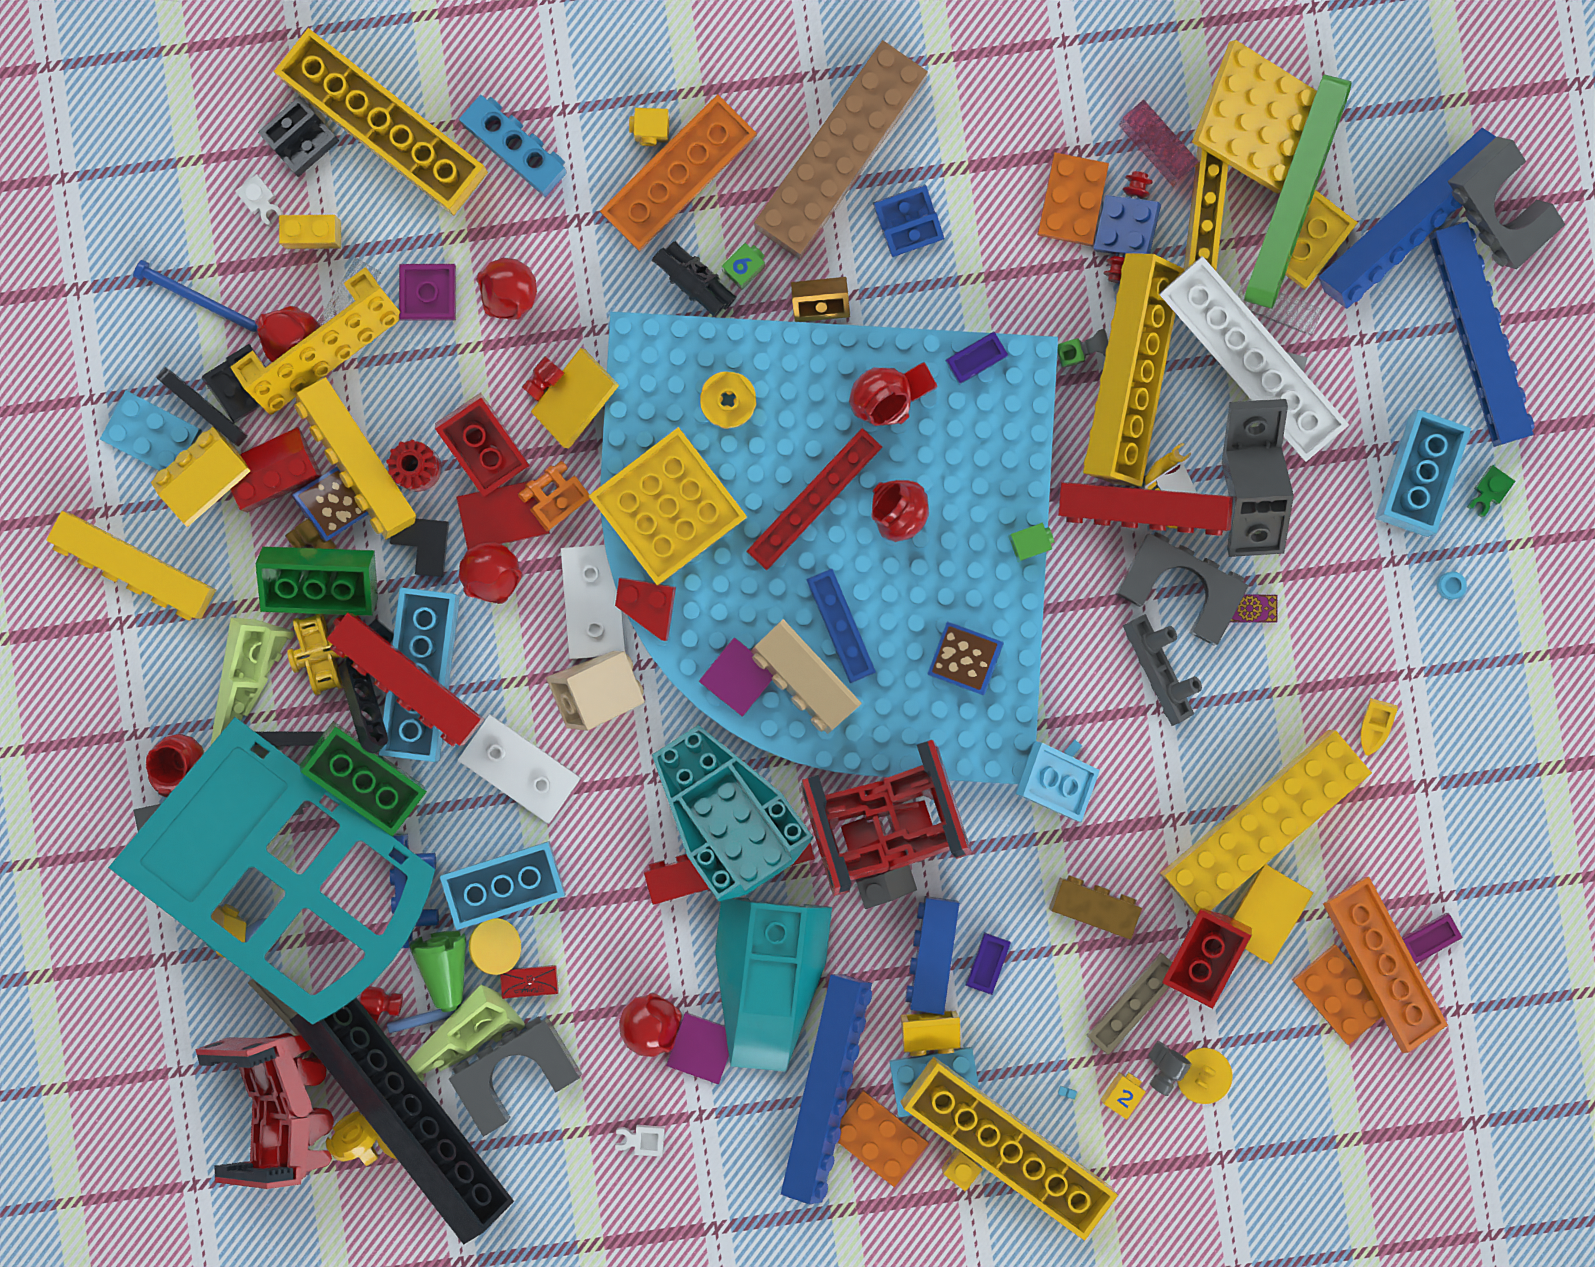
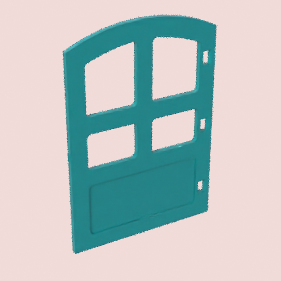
[108,717,435,1025]

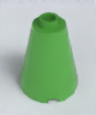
[409,931,466,1012]

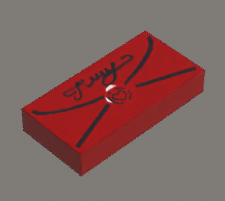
[500,965,559,999]

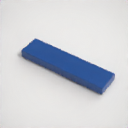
[806,569,876,683]

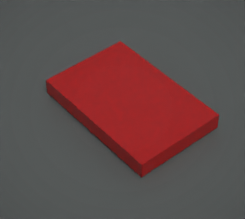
[456,479,550,550]

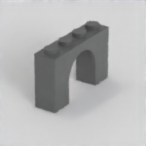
[1448,136,1566,269]
[1115,532,1249,646]
[449,1016,582,1137]

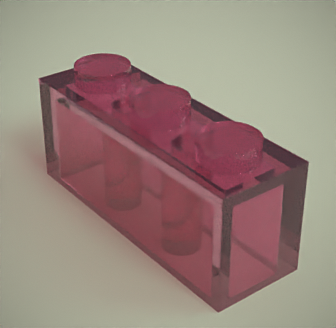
[1119,99,1199,187]

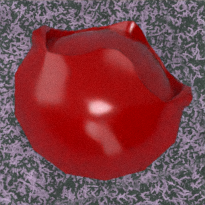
[476,257,537,320]
[256,306,321,362]
[849,367,911,426]
[871,480,929,542]
[459,542,523,604]
[146,734,204,797]
[619,992,682,1057]

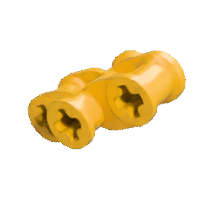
[287,614,348,696]

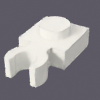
[235,174,284,227]
[615,1125,665,1157]

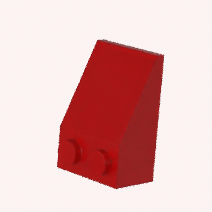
[435,392,530,497]

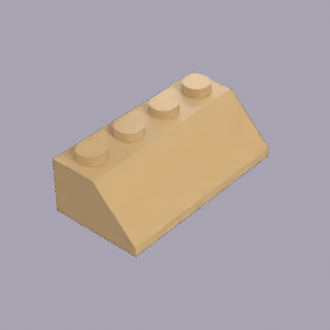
[751,619,862,734]

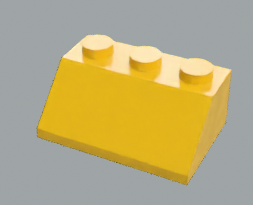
[151,427,250,527]

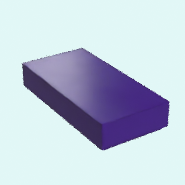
[945,331,1008,385]
[965,932,1011,995]

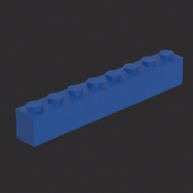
[1319,127,1496,309]
[1429,221,1534,447]
[780,974,872,1205]

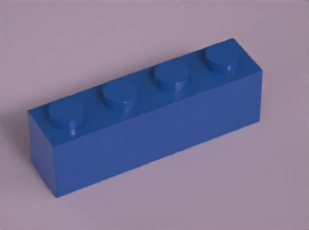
[905,896,960,1015]

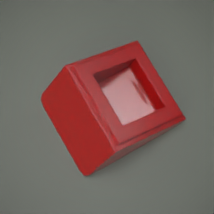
[904,362,938,402]

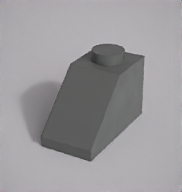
[856,865,917,909]

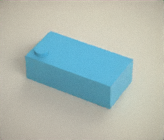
[1375,410,1472,537]
[440,841,566,930]

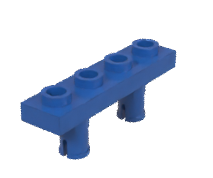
[389,834,439,948]

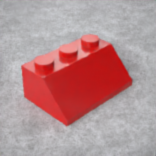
[230,427,322,513]
[1162,908,1252,1009]

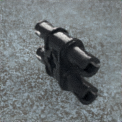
[652,241,737,317]

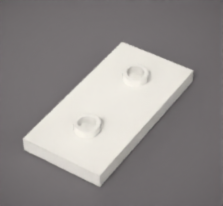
[561,545,626,659]
[458,714,581,824]

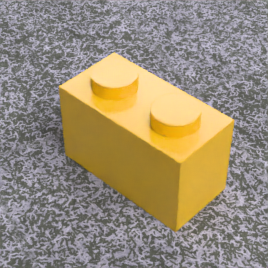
[279,215,341,249]

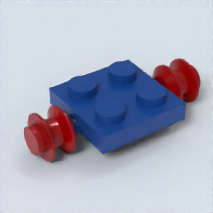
[1093,171,1161,284]

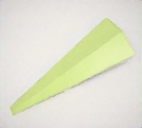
[210,617,294,746]
[407,984,525,1081]

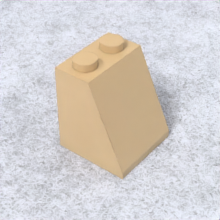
[546,651,645,731]

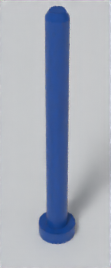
[133,260,258,332]

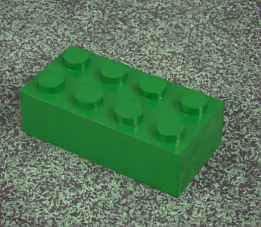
[255,546,378,616]
[299,721,427,837]

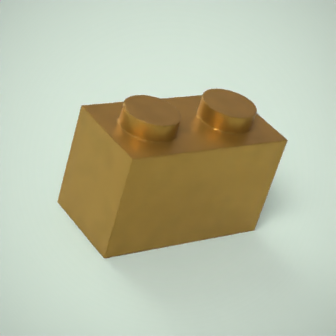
[791,277,850,322]

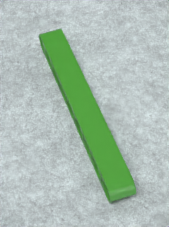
[1244,74,1352,309]

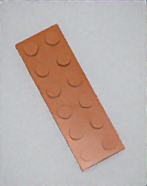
[600,94,757,252]
[1323,877,1448,1053]

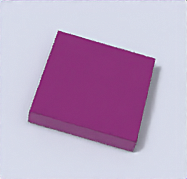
[399,264,456,321]
[698,638,773,717]
[666,1012,729,1085]

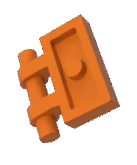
[518,461,590,531]

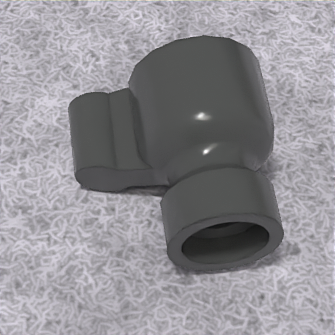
[1148,1041,1192,1096]

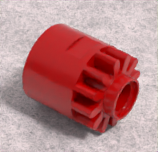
[386,439,442,492]

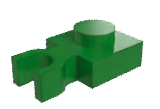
[1467,465,1516,518]

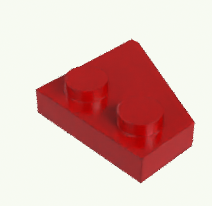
[615,577,676,641]

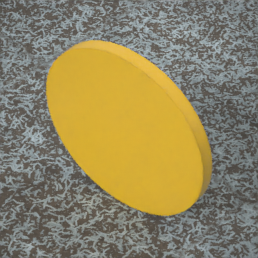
[469,918,521,975]
[1177,1048,1233,1104]

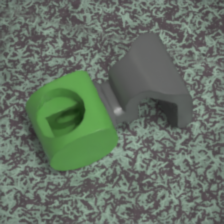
[1057,329,1108,367]

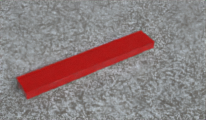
[746,428,883,571]

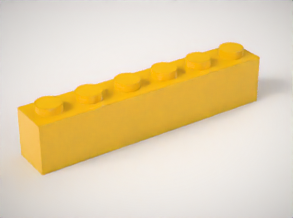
[1184,147,1228,271]
[294,377,416,540]
[46,511,217,621]

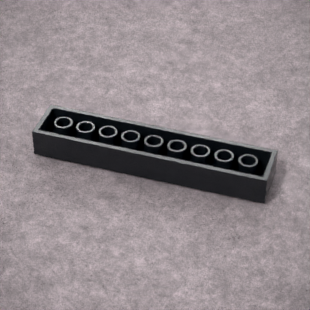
[290,997,514,1245]

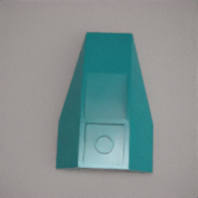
[652,724,813,901]
[715,897,832,1072]

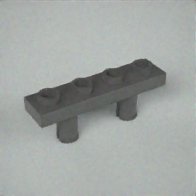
[1123,614,1202,726]

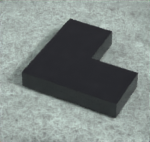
[390,519,449,577]

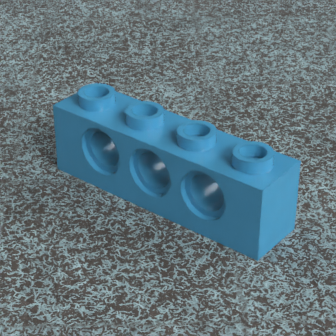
[459,94,567,198]

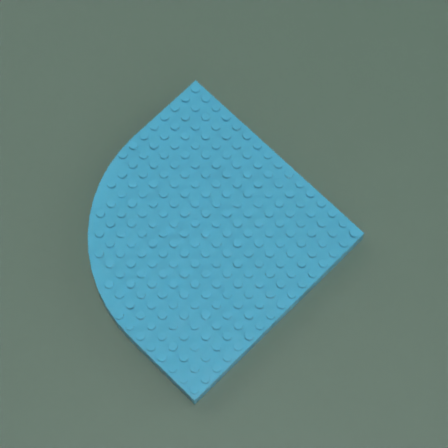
[600,311,1058,784]

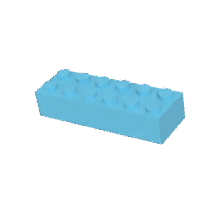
[379,587,460,762]

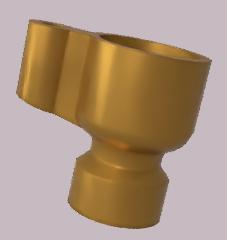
[285,518,337,549]

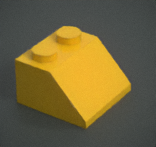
[900,1010,961,1056]

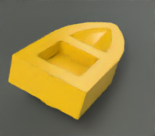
[1361,698,1398,756]

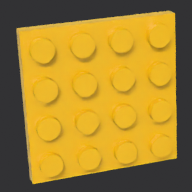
[1192,40,1317,194]
[589,427,748,586]

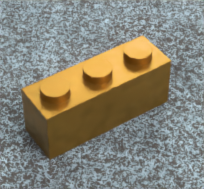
[1049,875,1142,940]

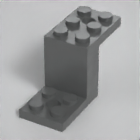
[1222,399,1294,557]

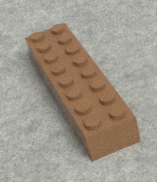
[754,40,928,260]

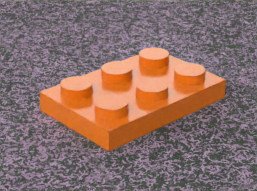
[1037,152,1109,246]
[1292,944,1382,1045]
[838,1090,929,1187]

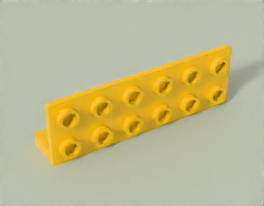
[230,267,400,415]

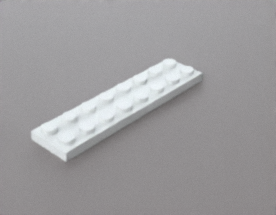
[1159,256,1349,462]

